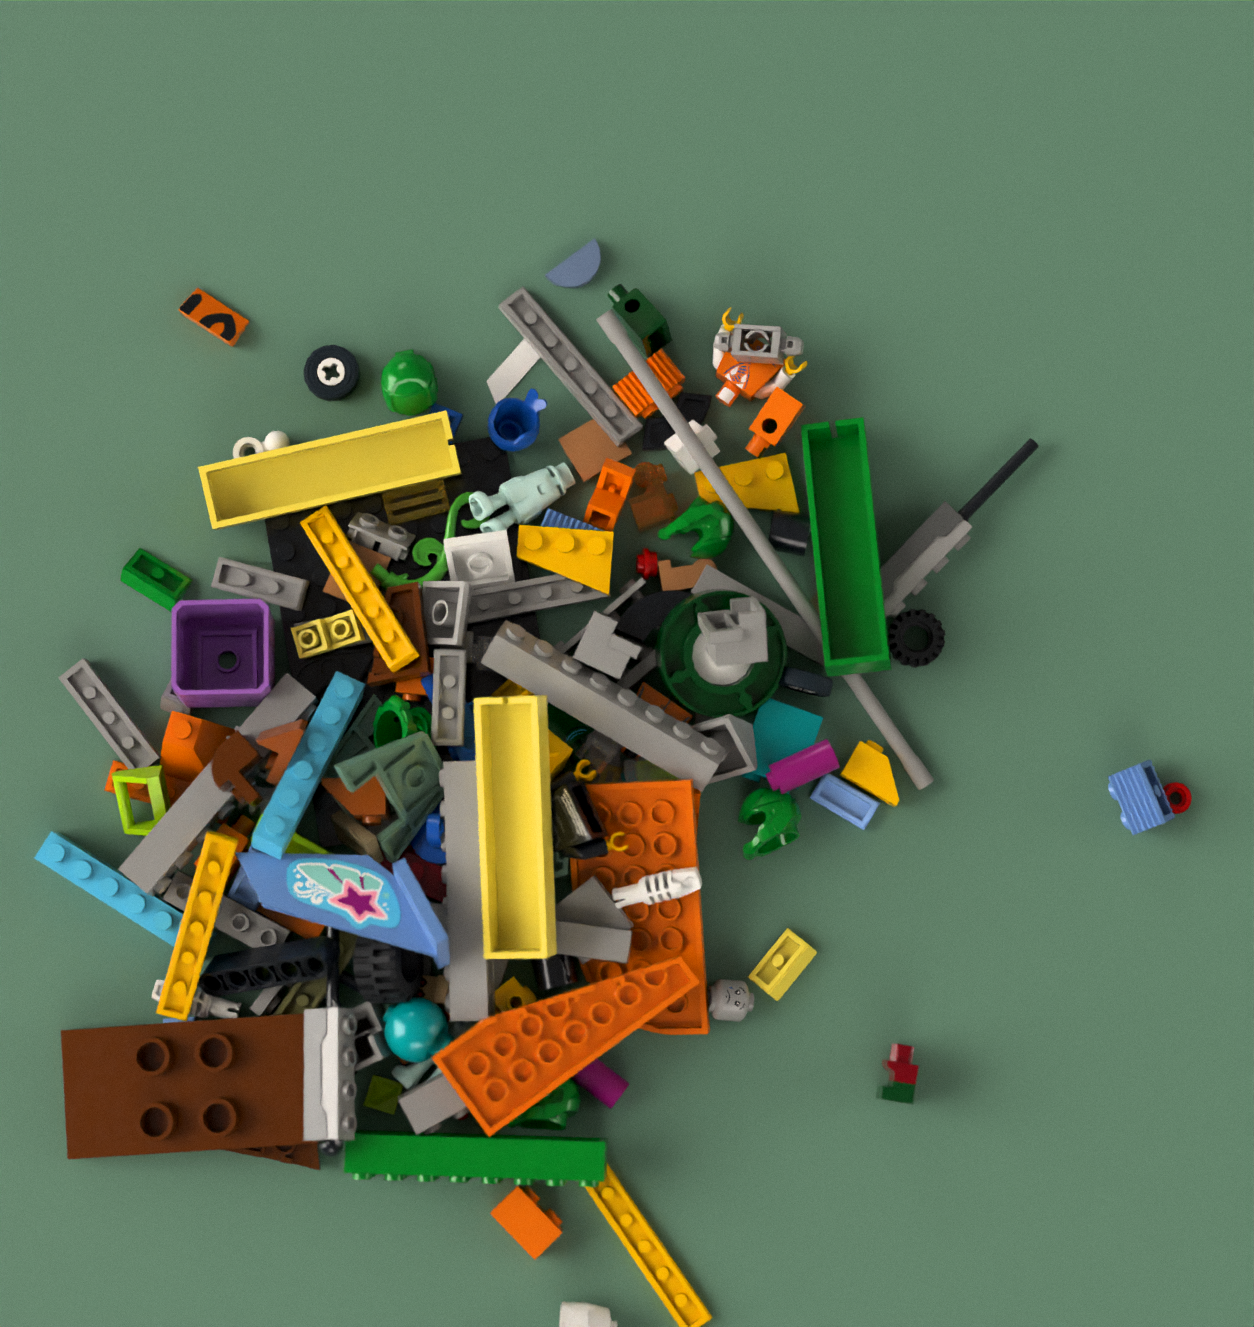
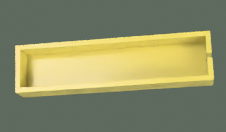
[198,411,462,530]
[474,695,557,959]

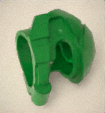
[381,349,438,416]
[657,495,734,559]
[373,695,438,750]
[737,788,801,860]
[507,1078,580,1131]

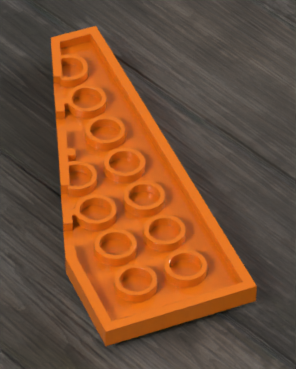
[432,956,700,1137]

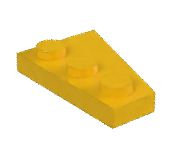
[694,452,800,514]
[517,525,614,596]

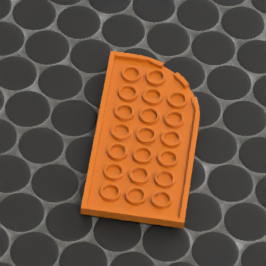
[570,779,710,1035]

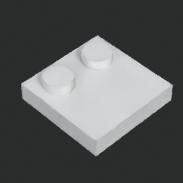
[443,530,515,589]

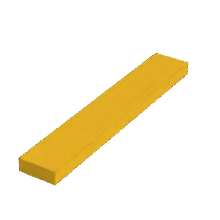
[300,505,420,673]
[156,830,239,1021]
[585,1163,713,1327]

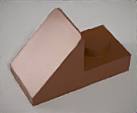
[256,719,308,786]

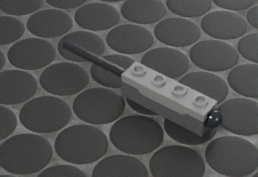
[881,438,1039,619]
[162,871,360,993]
[304,926,357,1157]

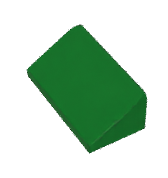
[120,548,192,612]

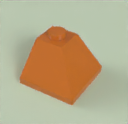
[160,711,235,782]

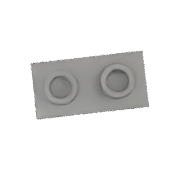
[347,512,416,561]

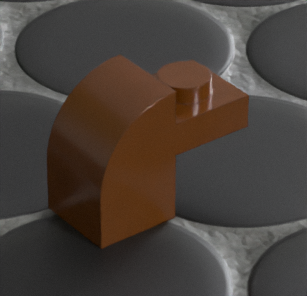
[211,730,264,808]

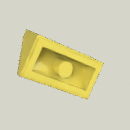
[748,928,817,1001]

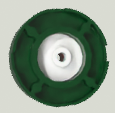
[655,589,787,718]

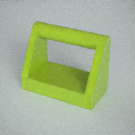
[112,765,171,836]

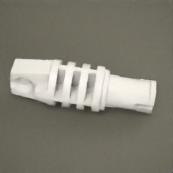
[612,867,702,909]
[151,980,242,1019]

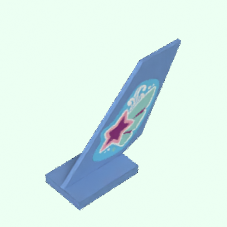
[235,852,450,969]

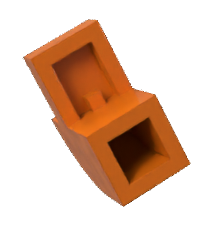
[583,458,636,532]

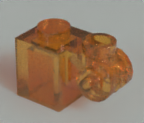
[629,462,678,533]

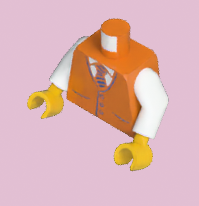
[712,307,807,407]

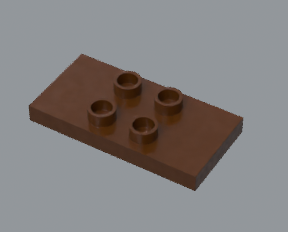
[61,1013,321,1159]

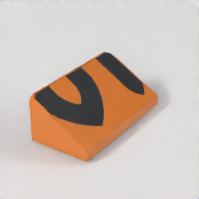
[178,288,249,348]

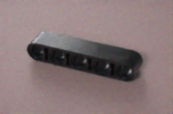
[198,936,341,997]

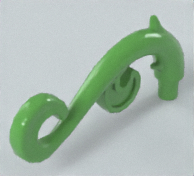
[370,492,490,590]

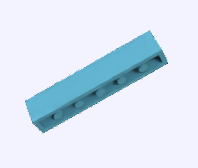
[251,671,365,860]
[34,831,218,948]

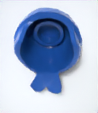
[487,388,548,452]

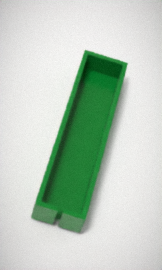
[801,417,892,677]
[344,1130,608,1187]

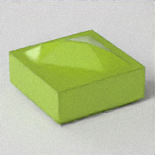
[364,1074,404,1115]

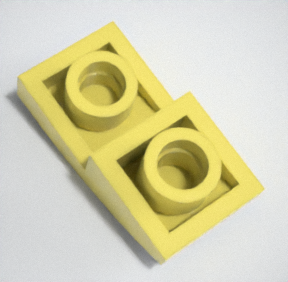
[291,609,365,659]

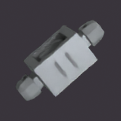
[714,324,804,365]

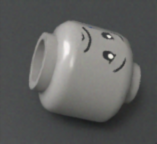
[707,979,754,1022]

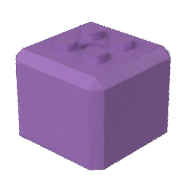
[171,599,275,708]

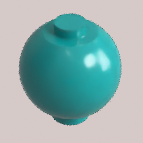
[383,997,455,1062]

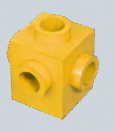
[495,976,537,1014]

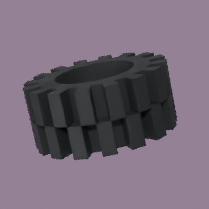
[888,609,945,668]

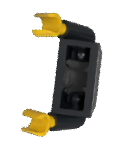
[550,760,629,860]

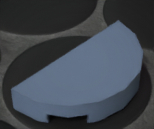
[545,238,601,289]

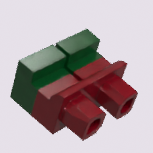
[876,1043,919,1104]

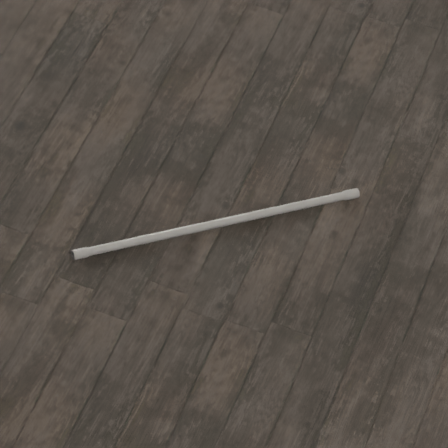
[596,309,934,790]

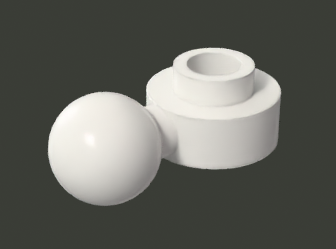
[233,431,290,459]

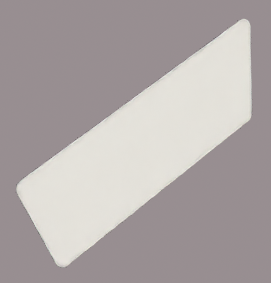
[487,339,540,404]

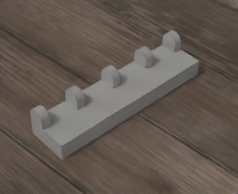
[58,658,161,770]

